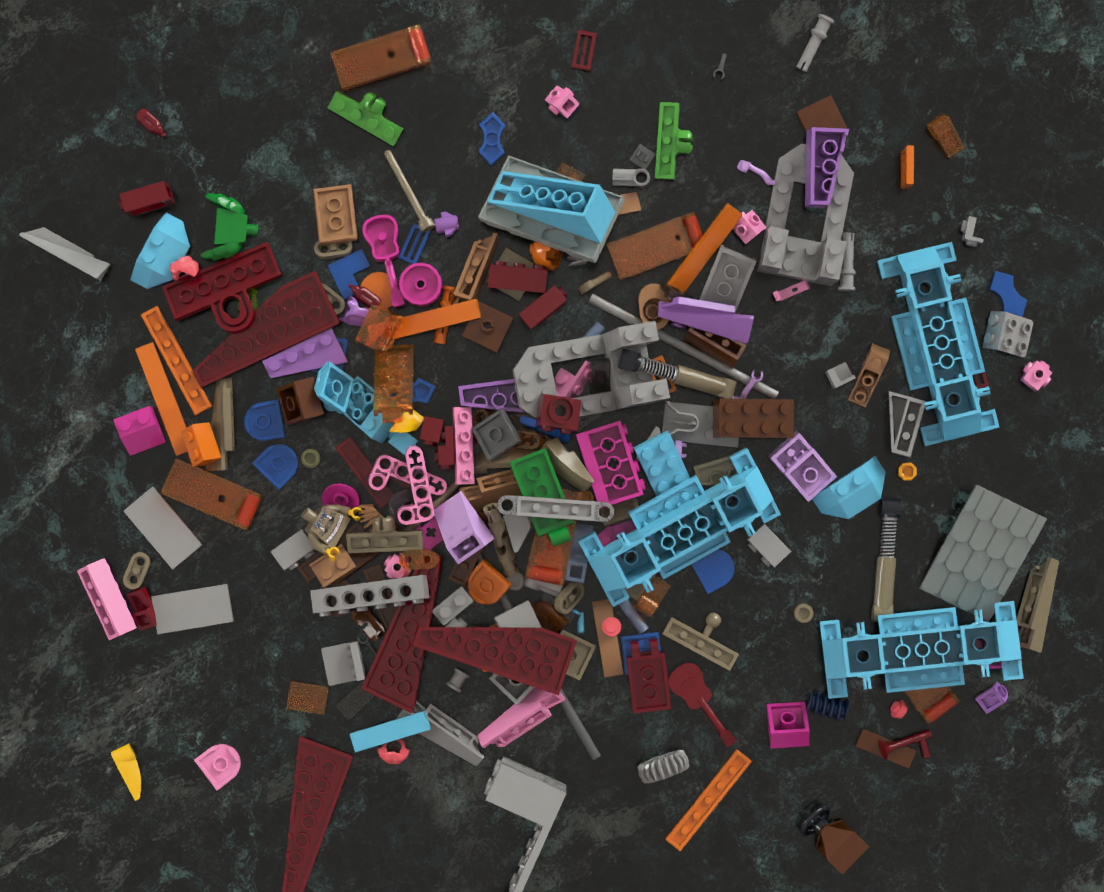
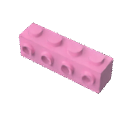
[77,558,137,641]

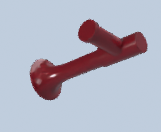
[878,730,932,759]

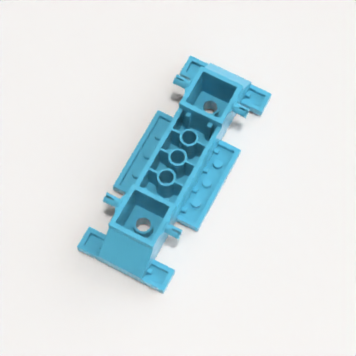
[877,242,999,446]
[577,447,781,607]
[820,601,1024,699]

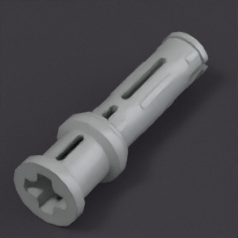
[796,14,835,72]
[838,233,856,292]

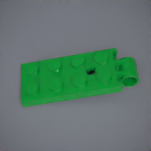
[509,448,575,547]

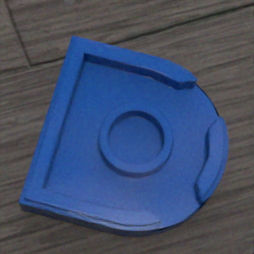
[244,399,286,441]
[252,444,299,490]
[691,549,735,594]

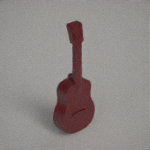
[668,662,736,747]

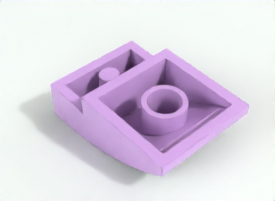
[767,431,837,502]

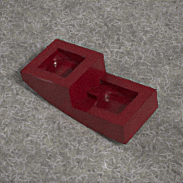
[127,587,157,631]

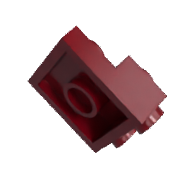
[435,426,455,470]

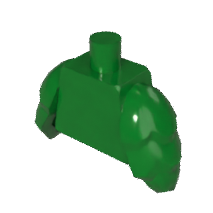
[200,193,258,261]

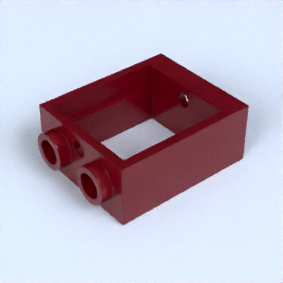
[118,181,175,217]
[519,285,567,331]

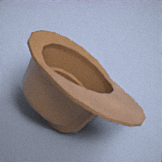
[638,284,669,330]

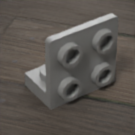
[321,641,366,686]

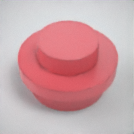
[602,617,621,637]
[890,700,908,719]

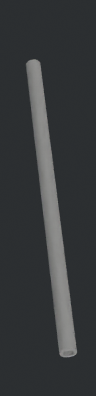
[589,294,779,399]

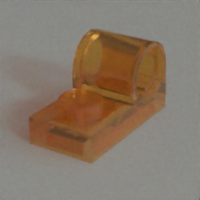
[927,114,965,158]
[634,575,671,617]

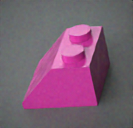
[113,406,166,456]
[767,702,810,749]

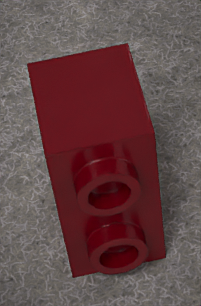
[420,416,445,446]

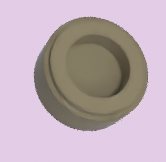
[794,603,813,623]

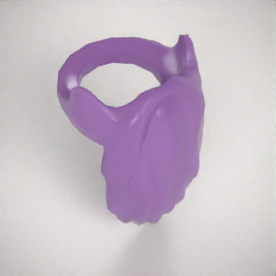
[339,296,380,327]

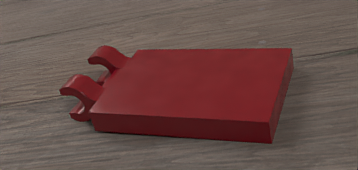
[626,638,671,714]

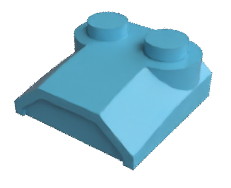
[314,361,354,414]

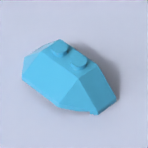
[130,213,190,289]
[812,456,886,519]

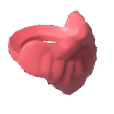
[170,256,199,280]
[377,738,410,764]

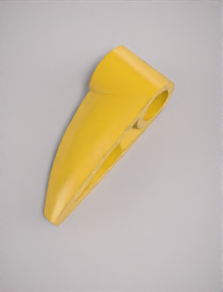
[389,407,424,433]
[111,744,141,801]

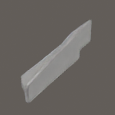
[19,227,110,281]
[396,700,484,766]

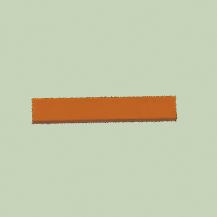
[664,203,743,303]
[368,299,482,345]
[141,306,213,416]
[135,342,188,456]
[665,749,752,851]

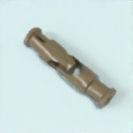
[483,503,519,576]

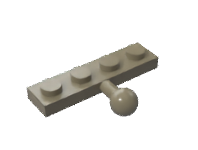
[662,613,739,671]

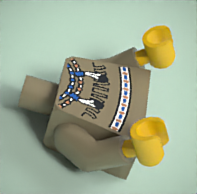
[301,505,363,561]

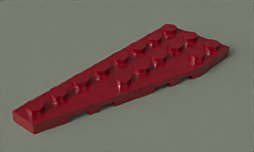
[193,271,340,387]
[412,627,577,695]

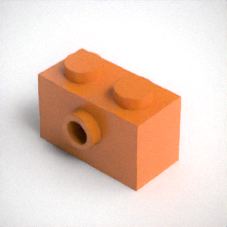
[181,422,222,467]

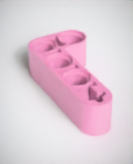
[397,445,434,525]
[368,454,447,495]

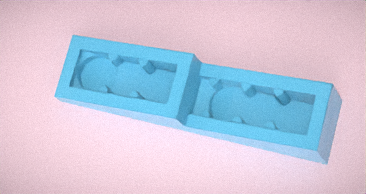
[350,711,431,752]

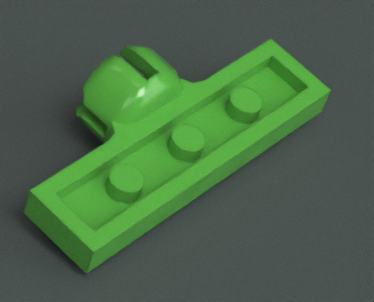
[328,91,403,146]
[655,102,693,180]

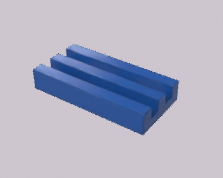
[398,223,431,264]

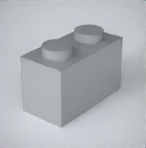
[746,524,791,568]
[271,529,315,571]
[433,586,474,626]

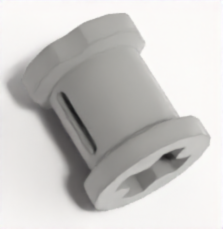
[446,667,470,692]

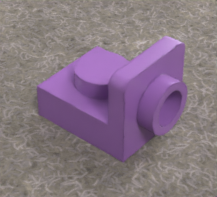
[975,681,1008,714]

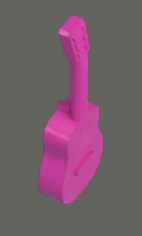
[363,215,405,308]

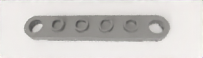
[497,495,614,522]

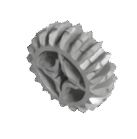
[637,750,689,783]

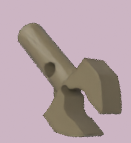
[578,271,612,295]

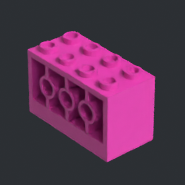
[576,421,646,508]

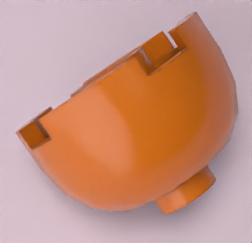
[529,241,563,271]

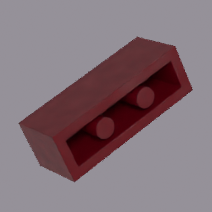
[488,261,548,293]

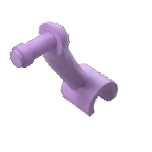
[737,160,776,185]
[733,370,763,399]

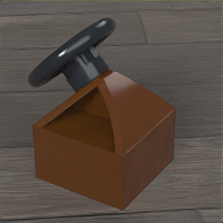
[800,805,869,875]

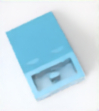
[343,376,404,444]

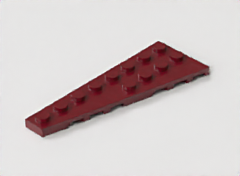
[361,548,443,713]
[282,736,353,892]

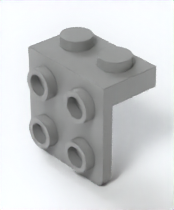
[982,311,1033,357]

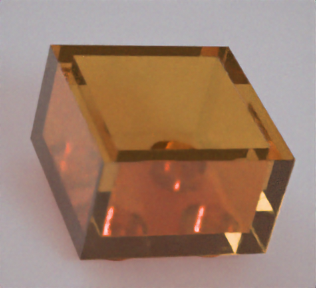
[355,305,403,351]

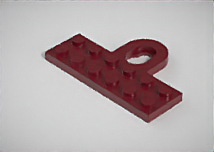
[162,241,282,334]

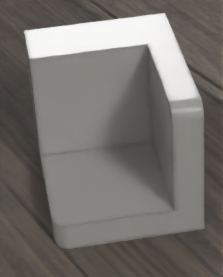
[825,362,856,389]

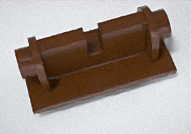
[350,607,386,642]

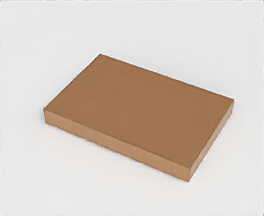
[313,184,358,245]

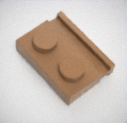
[309,544,357,588]

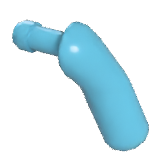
[571,608,585,634]

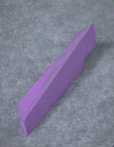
[658,297,754,344]

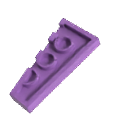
[262,328,348,379]

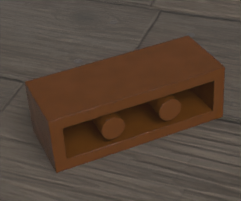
[684,327,747,369]

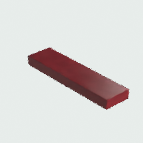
[335,436,394,509]

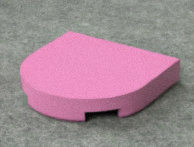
[194,744,241,790]

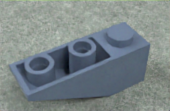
[565,523,594,583]

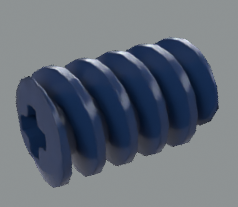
[806,690,849,722]

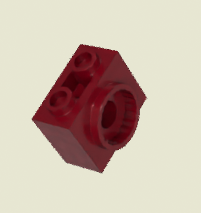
[536,394,582,435]

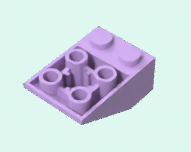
[434,491,495,564]

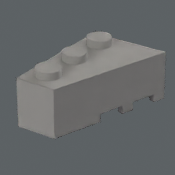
[889,391,926,458]

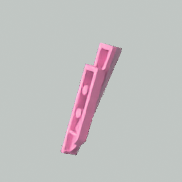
[478,687,565,748]

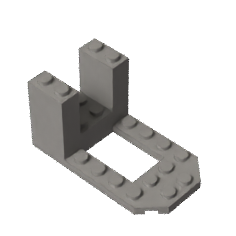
[757,143,854,286]
[512,321,670,419]
[484,756,566,892]

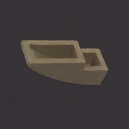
[540,438,594,492]

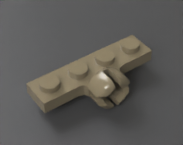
[346,516,424,553]

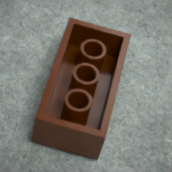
[713,398,794,439]

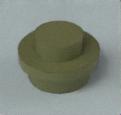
[301,449,321,468]

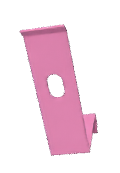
[773,281,810,302]

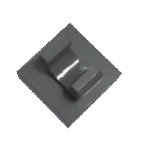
[629,144,656,170]

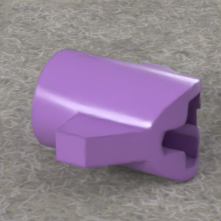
[434,212,459,237]

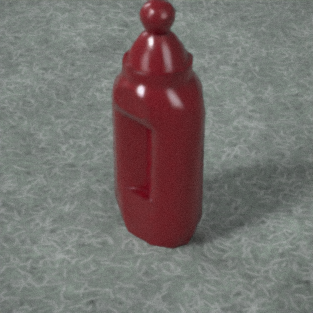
[136,108,166,138]
[348,284,382,311]

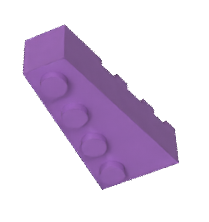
[805,127,849,208]
[458,379,528,414]

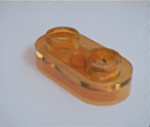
[399,550,439,570]

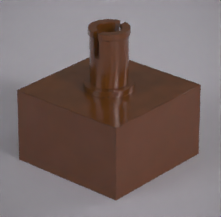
[462,301,514,353]
[276,377,324,426]

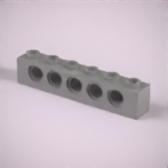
[310,575,430,617]

